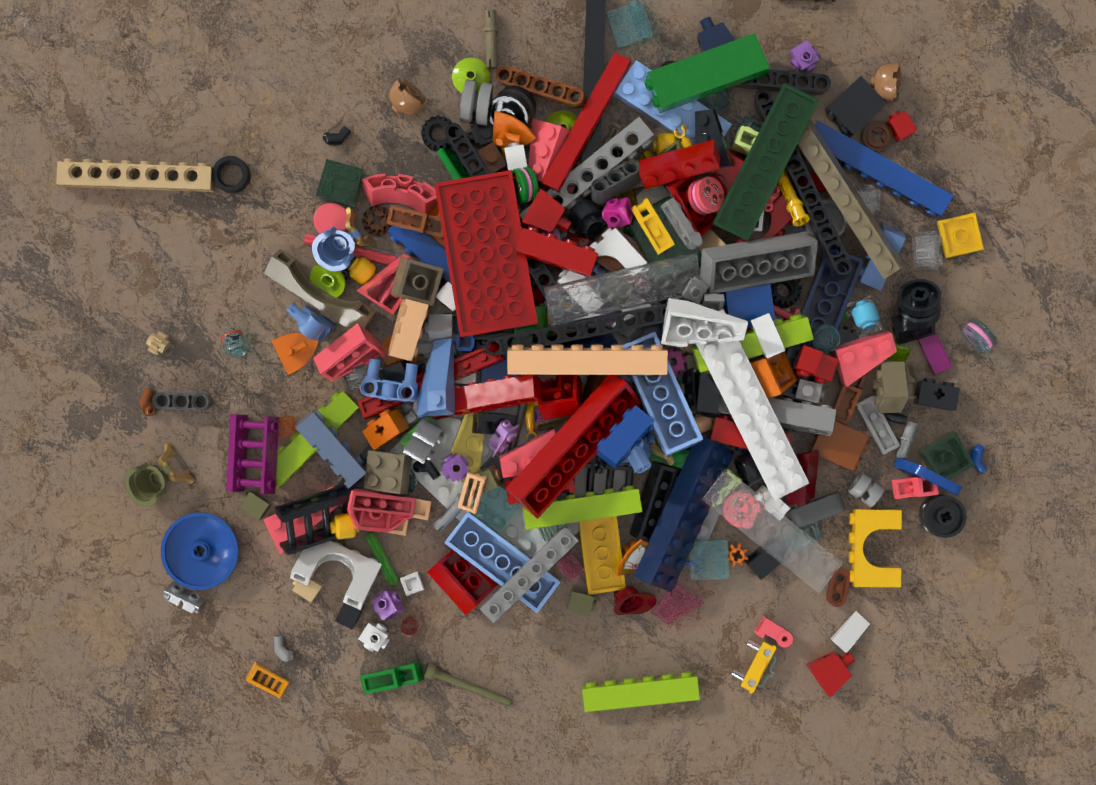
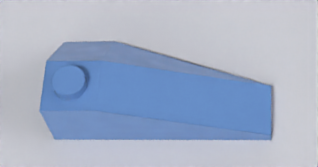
[417,338,455,418]

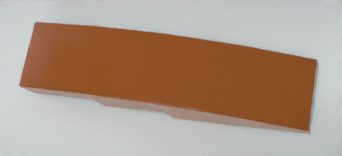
[386,205,443,238]
[833,372,868,425]

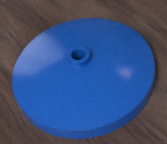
[161,512,239,590]

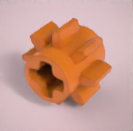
[724,543,748,567]

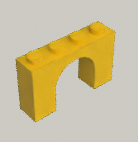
[848,509,902,588]

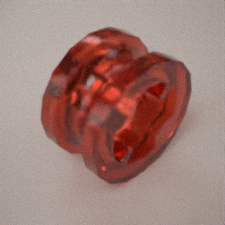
[400,617,418,636]

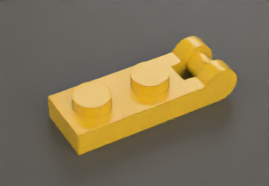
[631,198,676,255]

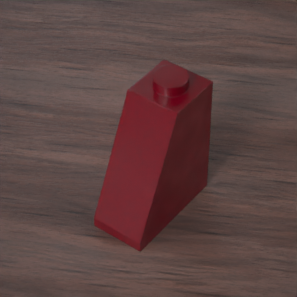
[786,450,819,507]

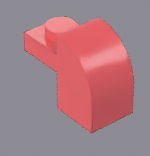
[892,476,939,499]

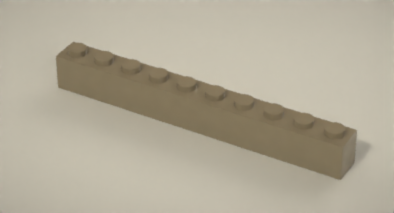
[797,118,905,279]

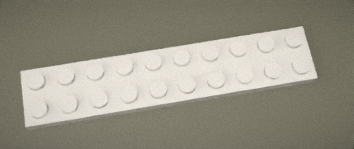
[695,309,809,501]

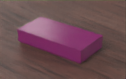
[918,332,952,375]

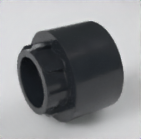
[569,199,606,238]
[734,452,764,488]

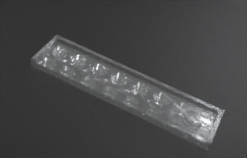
[544,253,700,326]
[702,469,843,594]

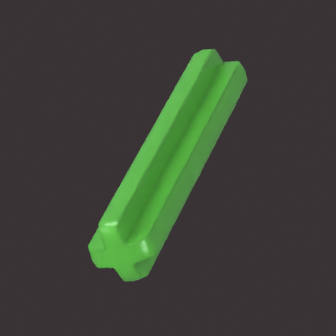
[365,532,399,586]

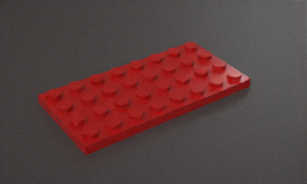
[434,170,538,338]

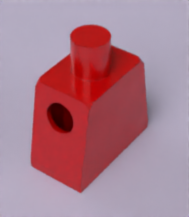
[522,189,572,234]
[806,651,855,697]

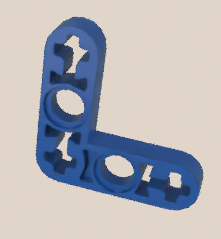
[894,458,962,496]

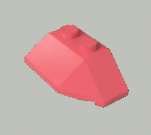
[347,488,416,533]

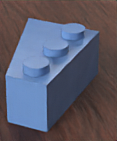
[859,223,906,291]

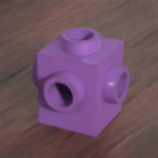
[788,40,819,73]
[441,453,470,482]
[372,589,405,621]

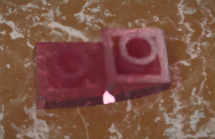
[556,550,584,582]

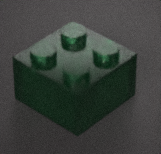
[316,159,366,209]
[918,431,975,480]

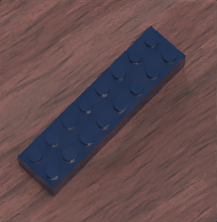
[780,249,864,403]
[634,437,734,592]

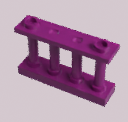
[226,414,280,494]

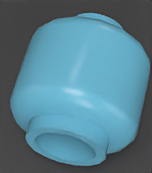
[851,300,880,330]

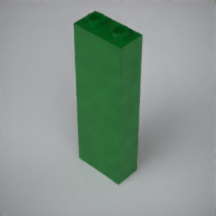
[644,33,770,113]

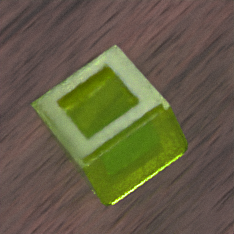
[887,344,911,362]

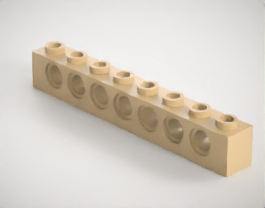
[56,158,214,192]

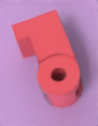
[754,616,793,648]

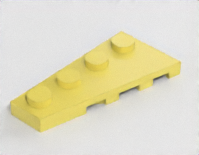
[442,411,487,483]

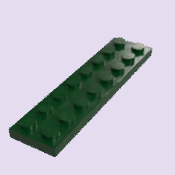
[712,83,819,242]

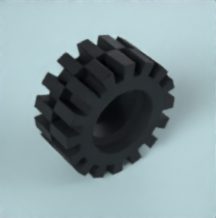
[421,115,456,152]
[770,279,802,309]

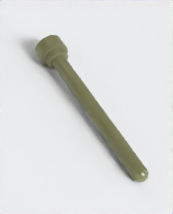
[424,663,512,706]

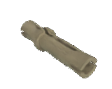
[483,9,498,69]

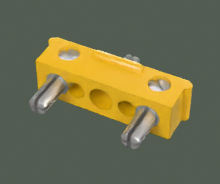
[731,640,777,694]

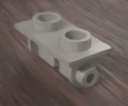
[163,582,206,614]

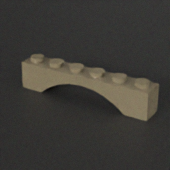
[264,249,377,329]

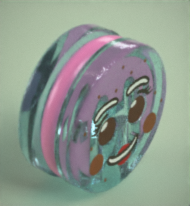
[961,318,998,354]

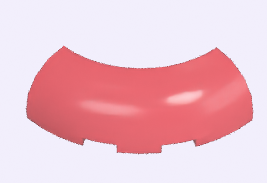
[362,173,438,214]

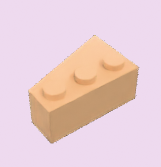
[387,299,428,361]

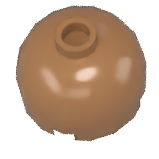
[871,63,901,102]
[389,78,428,115]

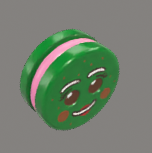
[512,166,538,204]

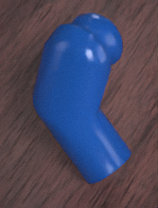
[969,444,988,474]

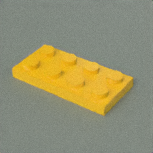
[578,516,626,595]

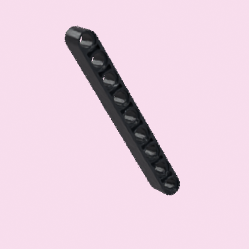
[661,61,831,95]

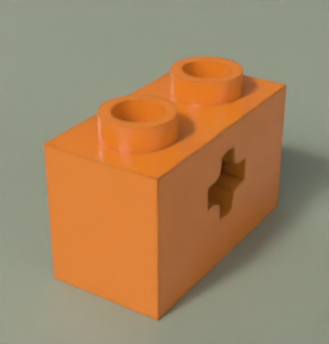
[362,408,410,450]

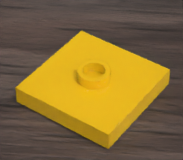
[937,212,984,259]

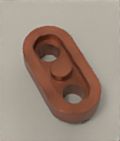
[827,568,850,607]

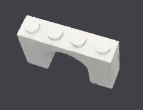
[558,227,647,316]
[290,541,382,610]

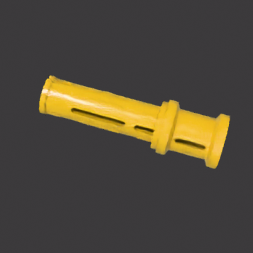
[778,170,810,226]

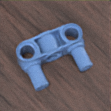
[286,303,337,341]
[360,359,419,402]

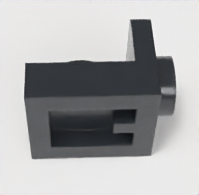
[468,122,494,147]

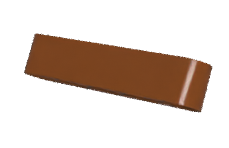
[495,66,587,109]

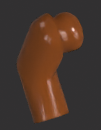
[139,388,156,416]

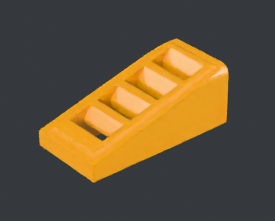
[246,662,290,699]

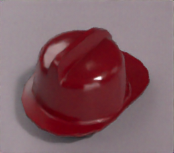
[613,586,657,615]

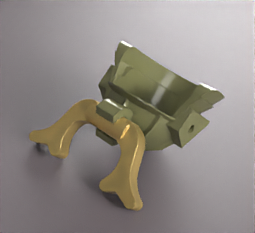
[124,442,195,507]

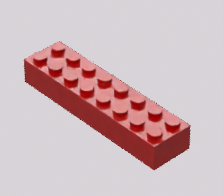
[506,375,642,519]

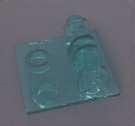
[606,0,654,49]
[471,486,520,533]
[689,540,730,580]

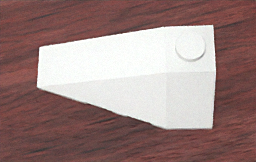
[661,298,748,347]

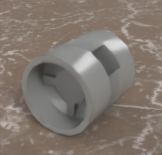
[848,472,885,508]

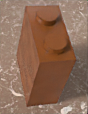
[808,421,869,471]

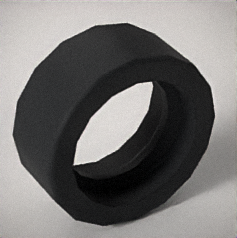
[212,156,251,194]

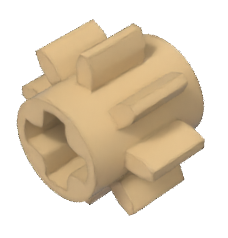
[146,331,170,355]

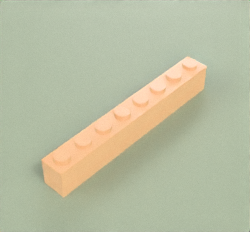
[507,344,668,375]

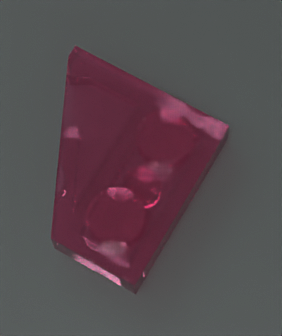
[652,584,704,625]

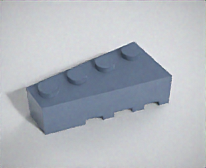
[295,410,366,489]

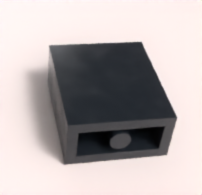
[824,76,887,138]

